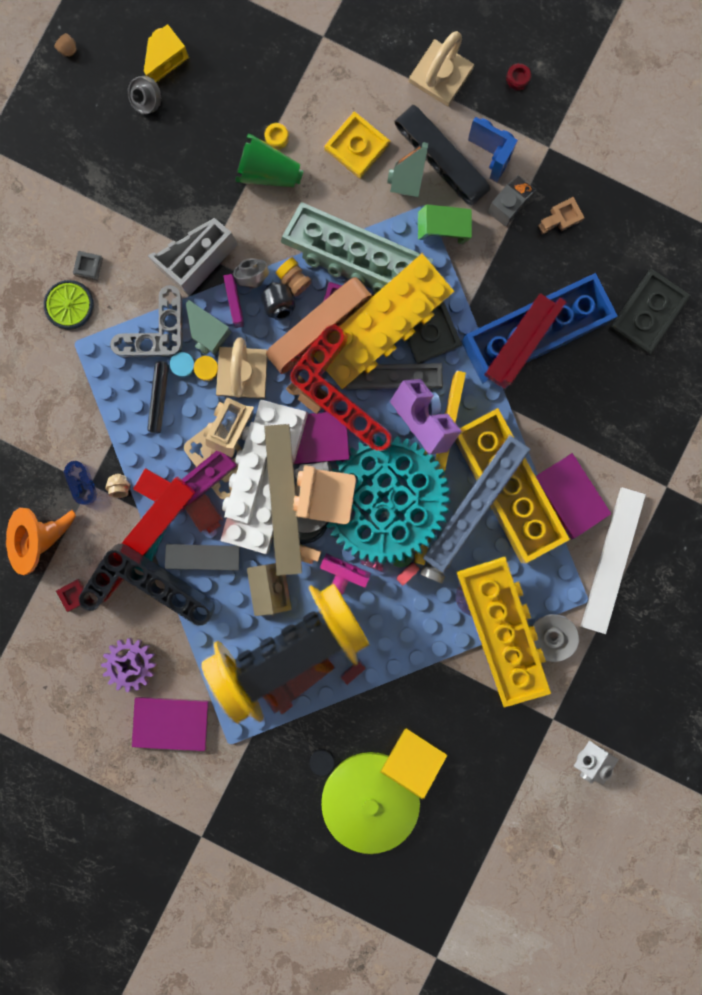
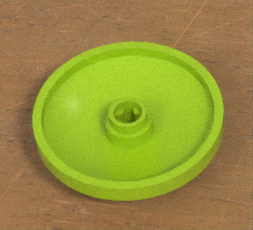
[322,752,420,854]

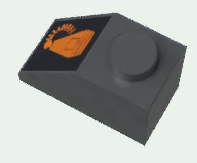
[488,175,536,227]

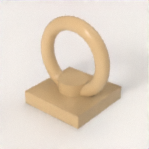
[409,31,474,107]
[216,338,268,399]

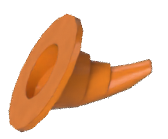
[6,508,76,575]

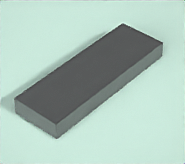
[165,544,240,570]

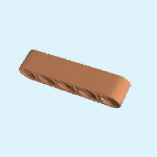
[266,277,373,374]

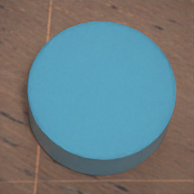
[170,352,195,378]

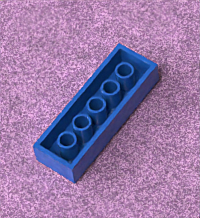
[461,273,617,384]

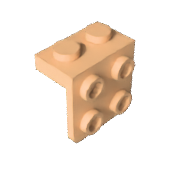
[293,466,356,524]

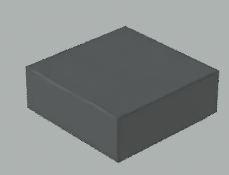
[73,251,103,281]

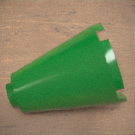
[235,133,304,188]

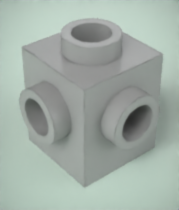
[574,741,619,785]

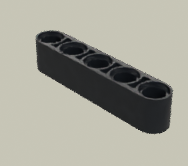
[394,105,490,207]

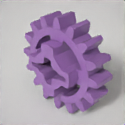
[101,638,157,692]

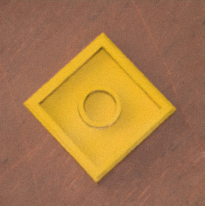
[324,111,391,179]
[380,729,447,799]

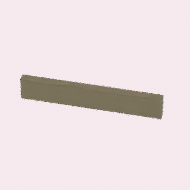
[264,424,302,575]

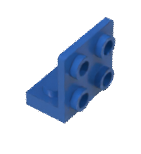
[468,117,518,183]

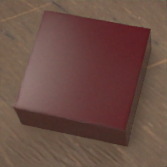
[56,579,84,612]
[340,659,366,685]

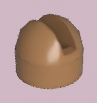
[54,33,76,56]

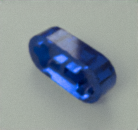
[64,461,97,505]

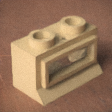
[203,397,254,458]

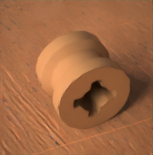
[281,266,312,297]

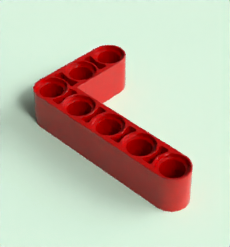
[291,325,393,451]

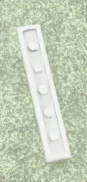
[581,488,646,634]

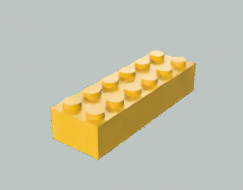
[455,408,570,563]

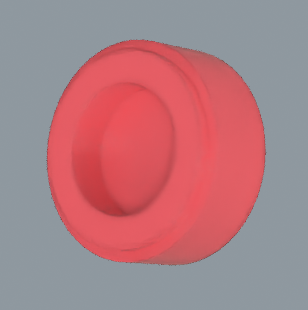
[396,563,420,586]

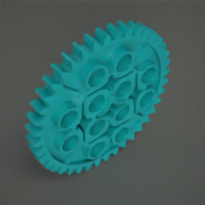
[326,436,451,565]

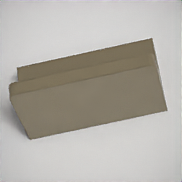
[247,563,292,616]

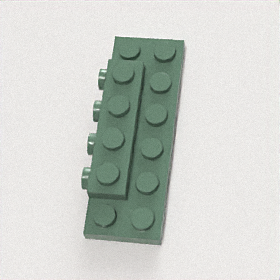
[281,202,433,294]

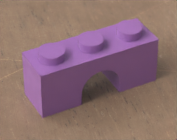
[390,379,462,455]

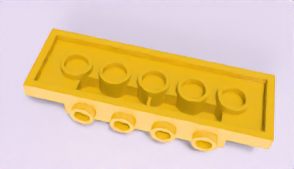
[314,253,455,389]
[457,557,551,707]

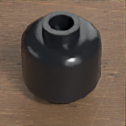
[261,282,295,320]

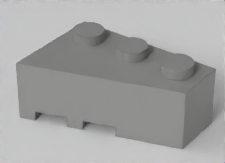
[148,218,238,296]

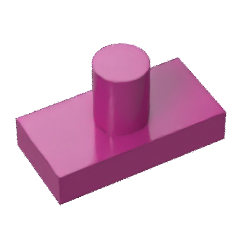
[320,553,371,595]

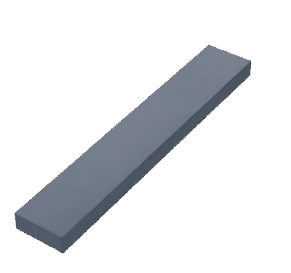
[423,435,531,573]

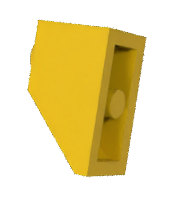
[144,24,189,82]

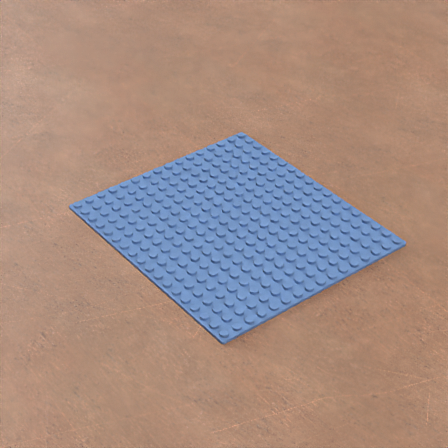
[75,205,588,744]

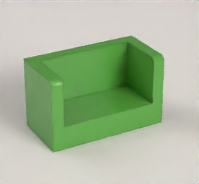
[418,204,472,244]

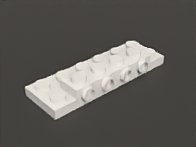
[221,399,308,554]

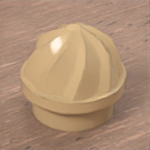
[106,474,131,498]

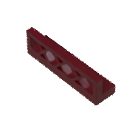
[484,293,566,389]

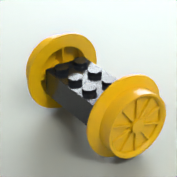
[202,584,370,724]

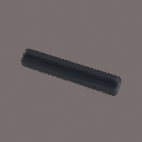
[147,361,169,433]

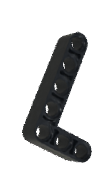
[79,544,215,626]

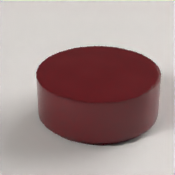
[506,63,531,90]

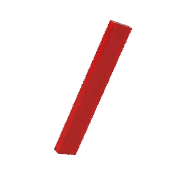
[101,476,196,602]

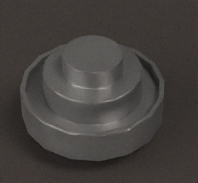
[128,76,161,114]
[233,258,270,289]

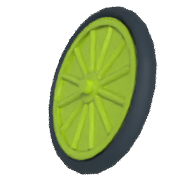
[43,280,94,330]

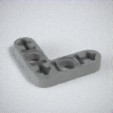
[110,285,183,357]

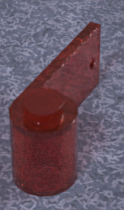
[263,658,335,715]

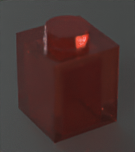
[184,494,224,534]

